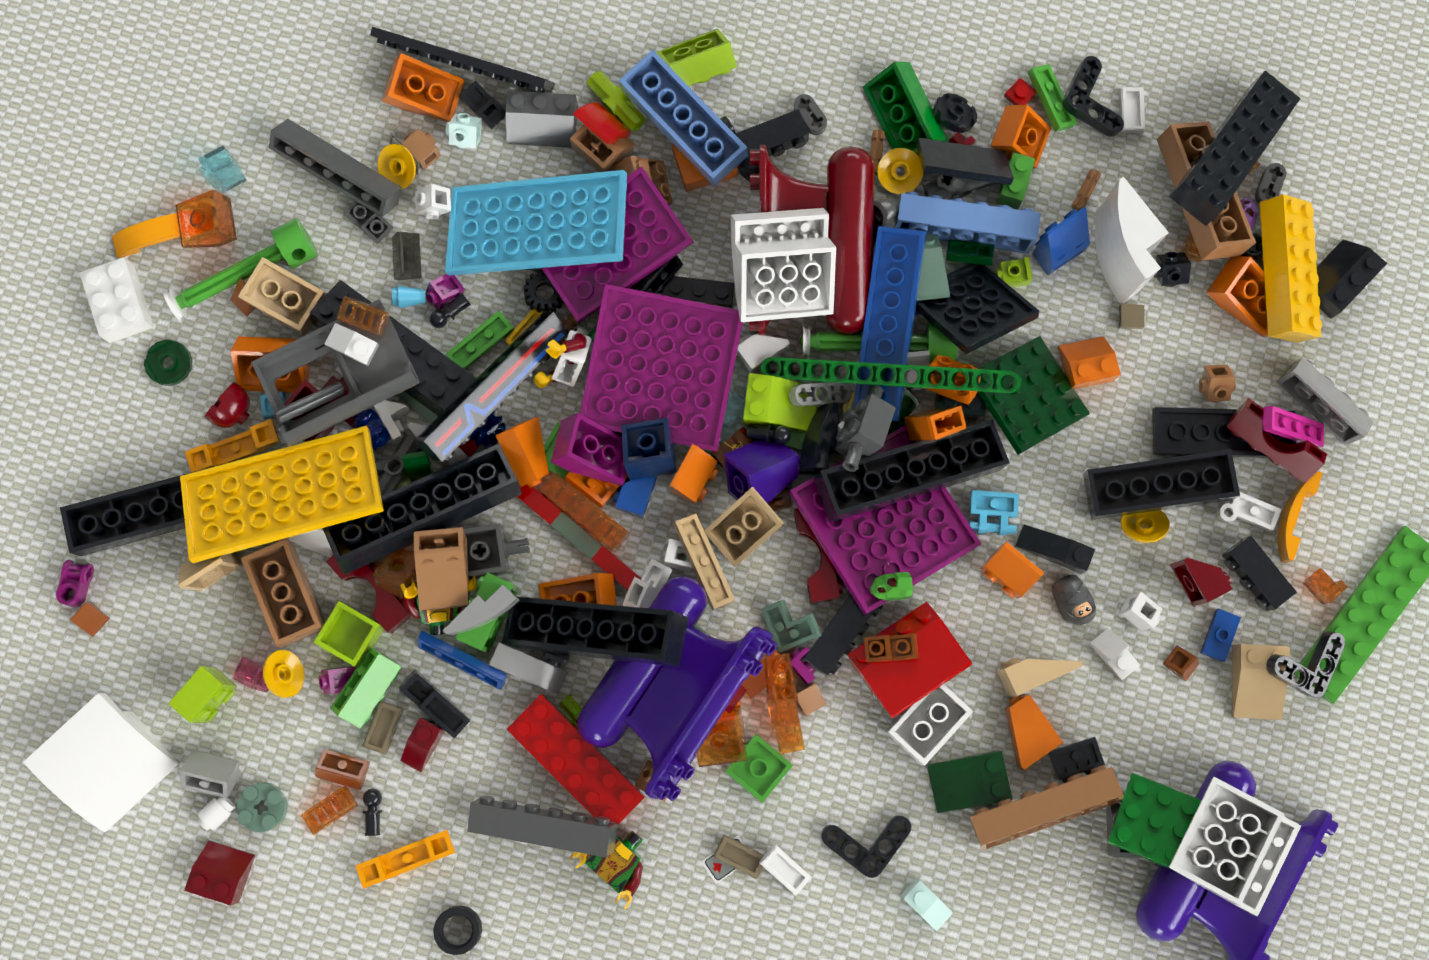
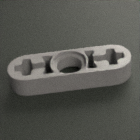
[789,382,851,407]

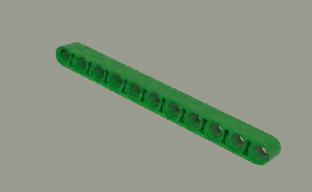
[761,357,1022,393]

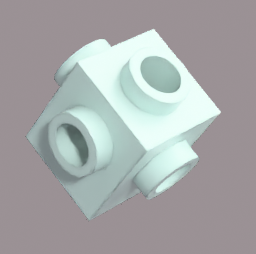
[446,113,482,149]

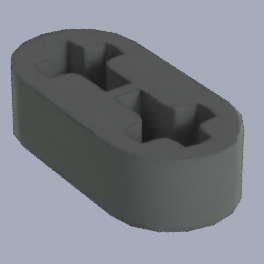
[794,94,827,135]
[1255,163,1287,204]

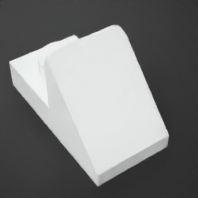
[374,400,410,444]
[1089,628,1140,681]

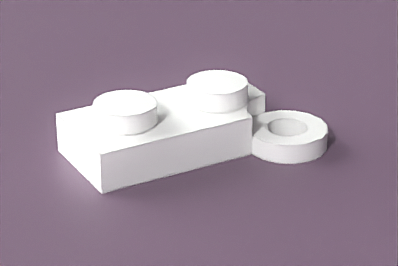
[1218,492,1281,532]

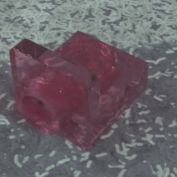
[232,656,269,692]

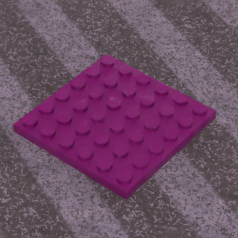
[580,284,743,452]
[788,425,981,615]

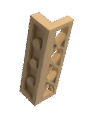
[673,513,735,611]

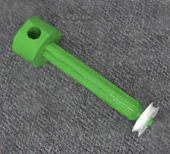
[163,218,318,321]
[800,321,957,364]

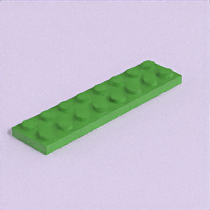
[1294,526,1429,704]

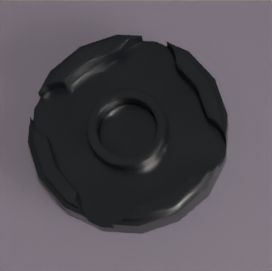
[933,93,977,133]

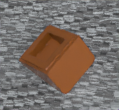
[70,602,110,637]
[1163,645,1199,681]

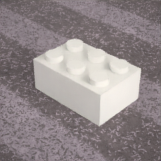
[80,257,154,343]
[885,684,973,766]

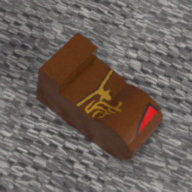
[711,427,756,472]

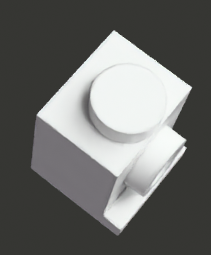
[663,539,692,572]
[1118,592,1163,631]

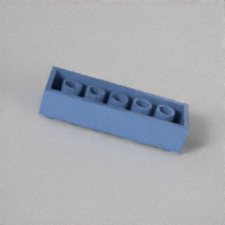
[619,50,748,187]
[894,192,1041,254]

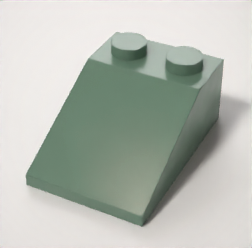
[917,234,950,301]

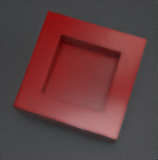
[1004,77,1036,105]

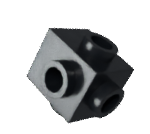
[1154,252,1191,287]

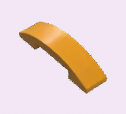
[112,210,207,258]
[185,419,280,472]
[1277,471,1323,563]
[355,829,456,889]

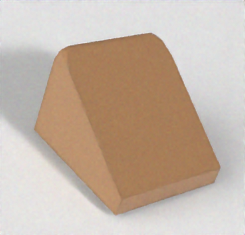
[794,683,826,716]

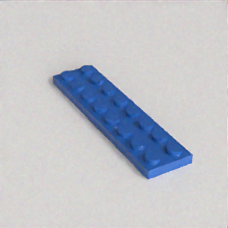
[852,226,927,421]

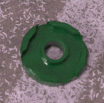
[144,339,193,386]

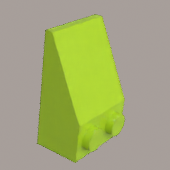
[743,373,819,432]

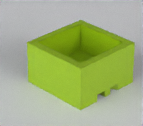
[313,601,384,667]

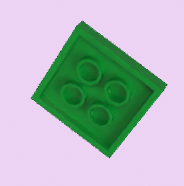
[1107,773,1201,869]

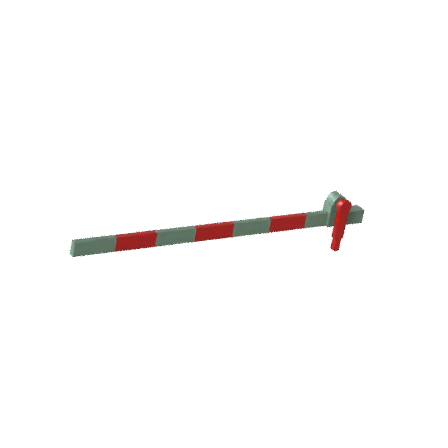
[397,391,712,637]

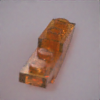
[765,653,805,754]

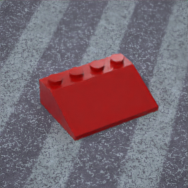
[847,601,973,718]

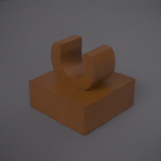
[768,487,792,512]

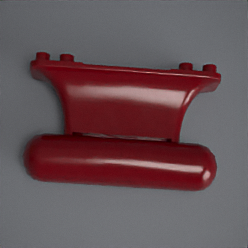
[749,145,874,335]

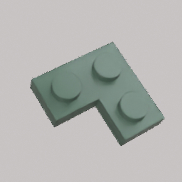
[761,600,822,653]

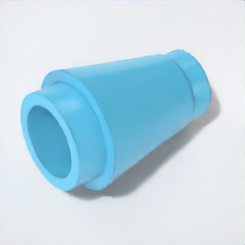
[392,286,426,308]

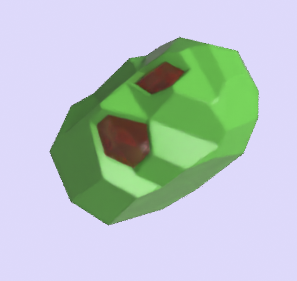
[870,572,913,601]

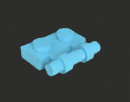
[969,490,1019,536]

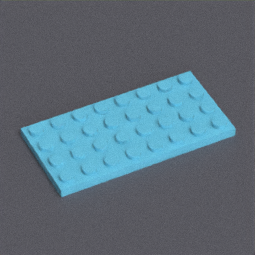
[445,170,627,275]

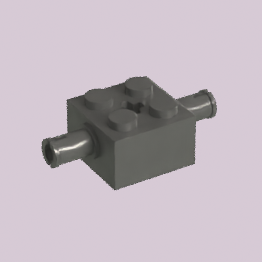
[835,385,896,472]
[463,523,530,580]

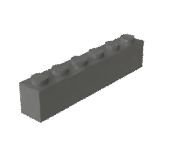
[269,119,402,217]
[467,796,617,858]

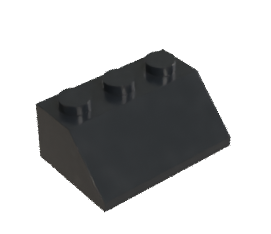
[1316,239,1388,319]

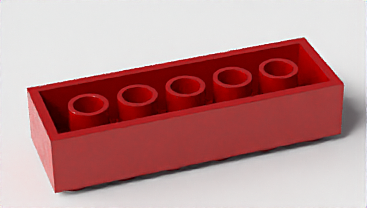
[507,694,646,826]

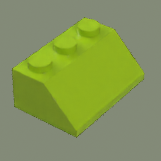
[656,28,737,87]

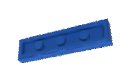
[417,630,507,690]

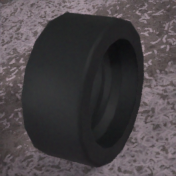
[433,905,482,955]

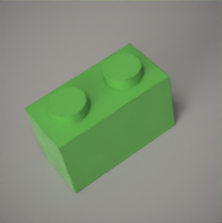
[996,152,1035,210]

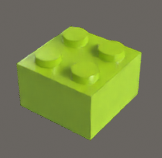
[168,666,237,723]

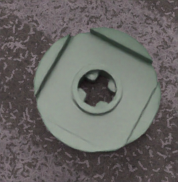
[237,782,288,832]

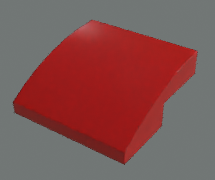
[573,102,632,145]

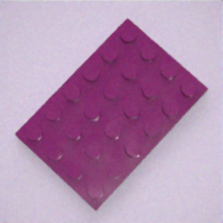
[542,166,694,323]

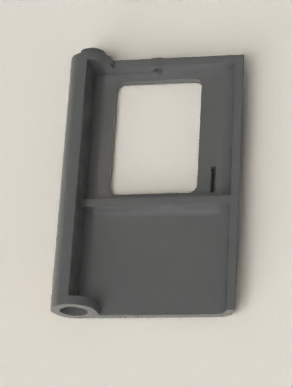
[251,299,419,446]

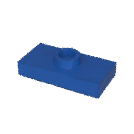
[1200,608,1241,662]

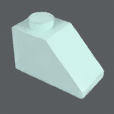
[900,878,953,931]

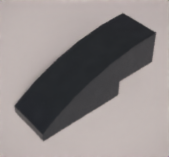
[799,402,838,474]
[399,669,471,739]

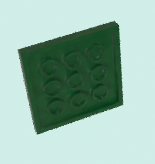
[978,336,1090,455]

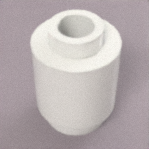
[198,796,235,831]

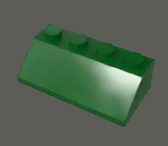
[862,61,948,156]

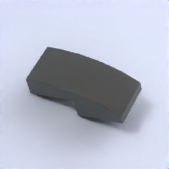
[344,201,393,244]

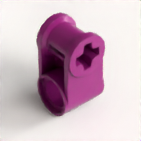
[56,560,94,607]

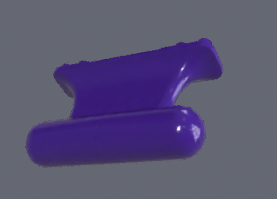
[577,576,777,801]
[1136,761,1338,960]

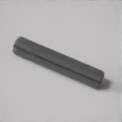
[275,382,345,423]

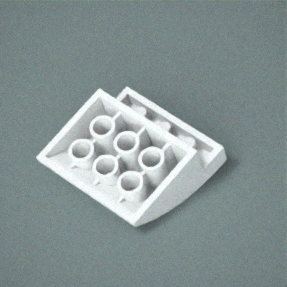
[1095,177,1169,304]
[731,208,836,322]
[23,693,179,832]
[1169,777,1301,916]

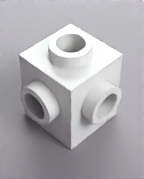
[414,184,451,219]

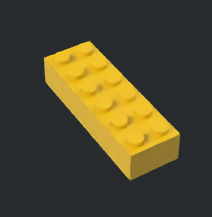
[1260,194,1322,343]

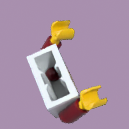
[533,328,592,388]

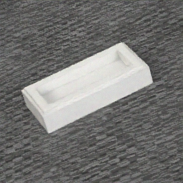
[1119,87,1145,133]
[759,844,811,896]

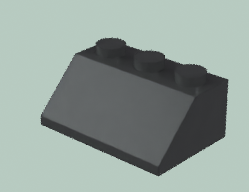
[506,91,578,148]

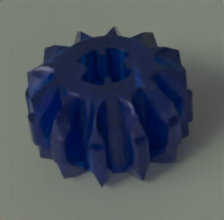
[354,409,391,450]
[469,412,506,449]

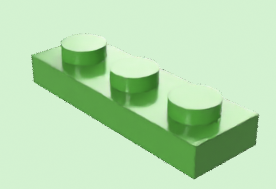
[1027,64,1077,132]
[445,311,514,370]

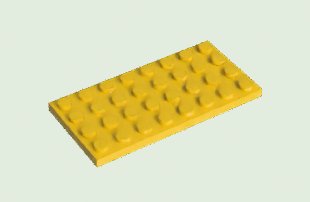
[180,426,384,563]

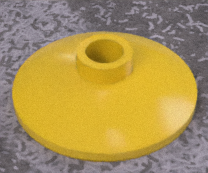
[378,144,416,190]
[878,148,923,194]
[1121,510,1170,543]
[263,650,305,698]

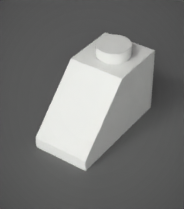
[325,323,379,366]
[737,334,790,374]

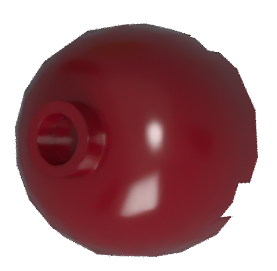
[204,382,250,428]

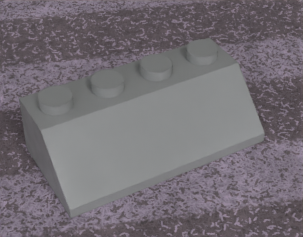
[1276,357,1373,446]

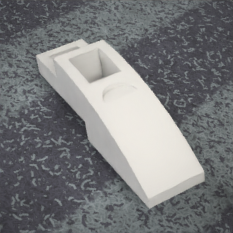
[623,559,672,608]

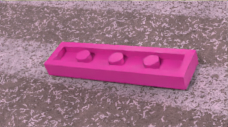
[1262,406,1324,447]

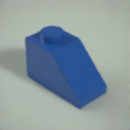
[613,476,658,519]

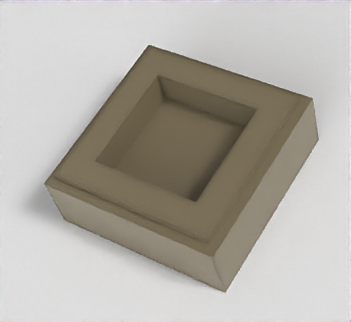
[1119,304,1144,329]

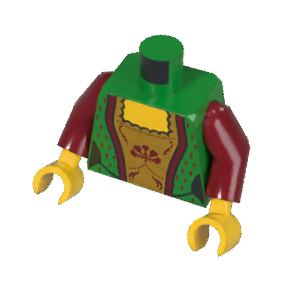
[400,576,477,635]
[569,830,643,909]

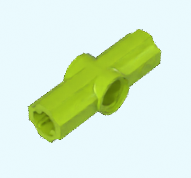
[586,70,646,133]

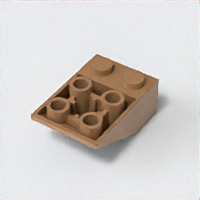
[414,527,469,611]

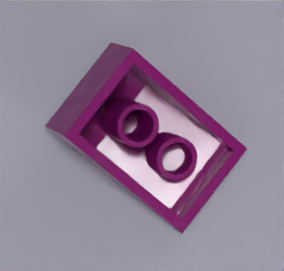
[551,413,627,486]

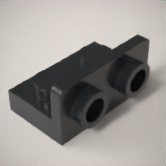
[1048,737,1105,783]

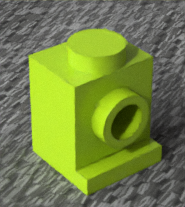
[995,257,1033,288]

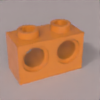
[925,354,981,405]

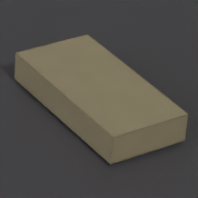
[363,701,404,755]
[713,834,764,880]

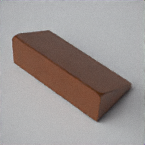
[315,749,370,790]

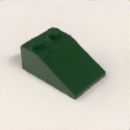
[926,750,1013,813]

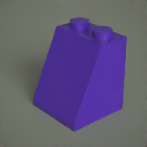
[724,439,800,504]

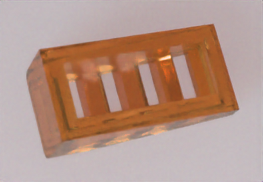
[336,296,390,336]
[301,786,358,835]

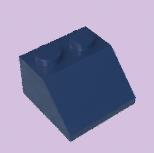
[621,418,677,480]

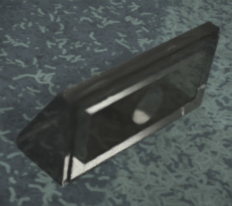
[392,232,422,280]

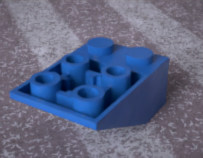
[1032,207,1090,275]

